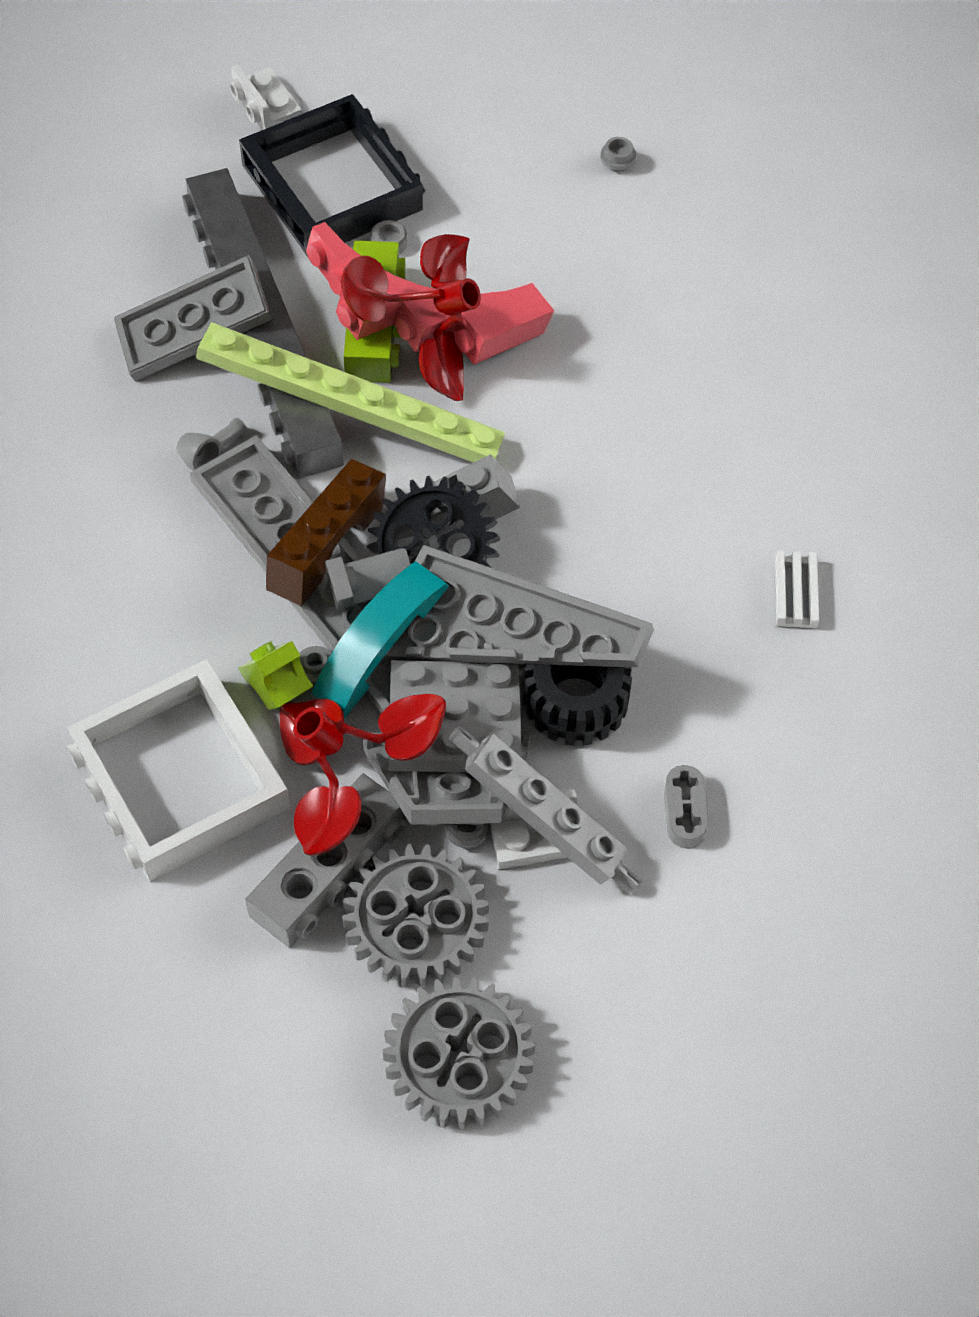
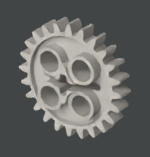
[342,844,489,987]
[383,976,535,1130]

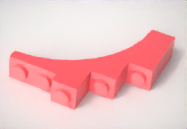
[306,222,554,365]

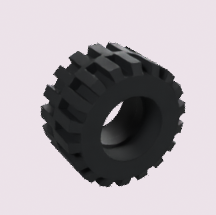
[524,664,632,746]

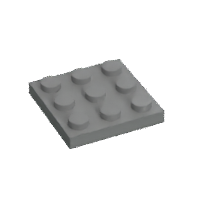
[388,660,522,772]

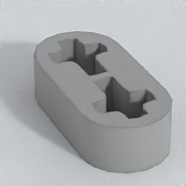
[664,765,708,849]

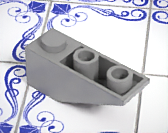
[393,454,520,539]

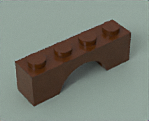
[266,458,386,606]

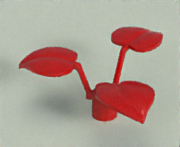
[341,234,481,401]
[280,694,446,856]

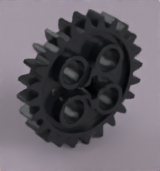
[367,476,501,568]

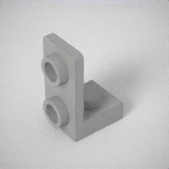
[325,548,411,610]

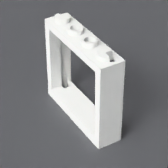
[66,659,291,882]

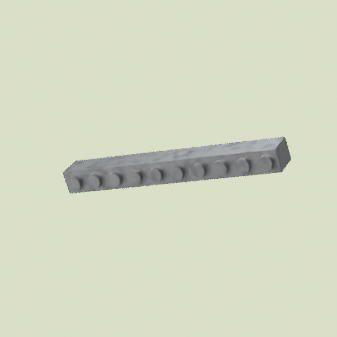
[182,168,344,479]

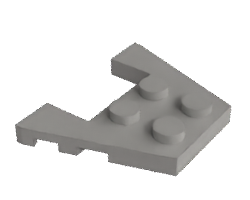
[363,731,531,826]

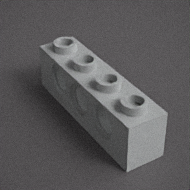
[245,773,406,948]

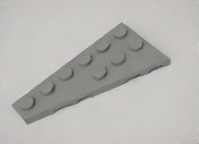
[383,545,654,668]

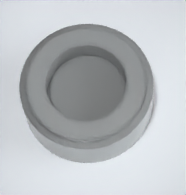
[371,220,407,254]

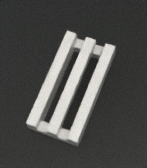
[775,550,819,628]

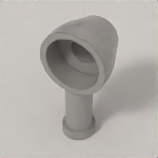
[176,418,247,471]

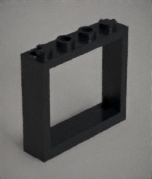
[239,94,425,257]

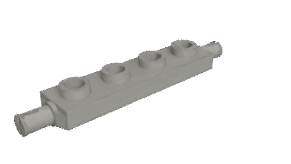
[448,725,642,895]

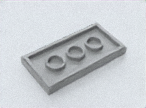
[114,255,272,382]

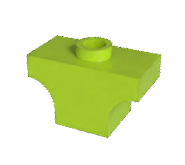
[238,641,313,710]

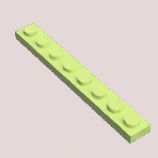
[196,322,505,463]

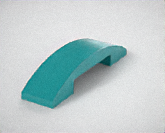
[311,561,449,719]

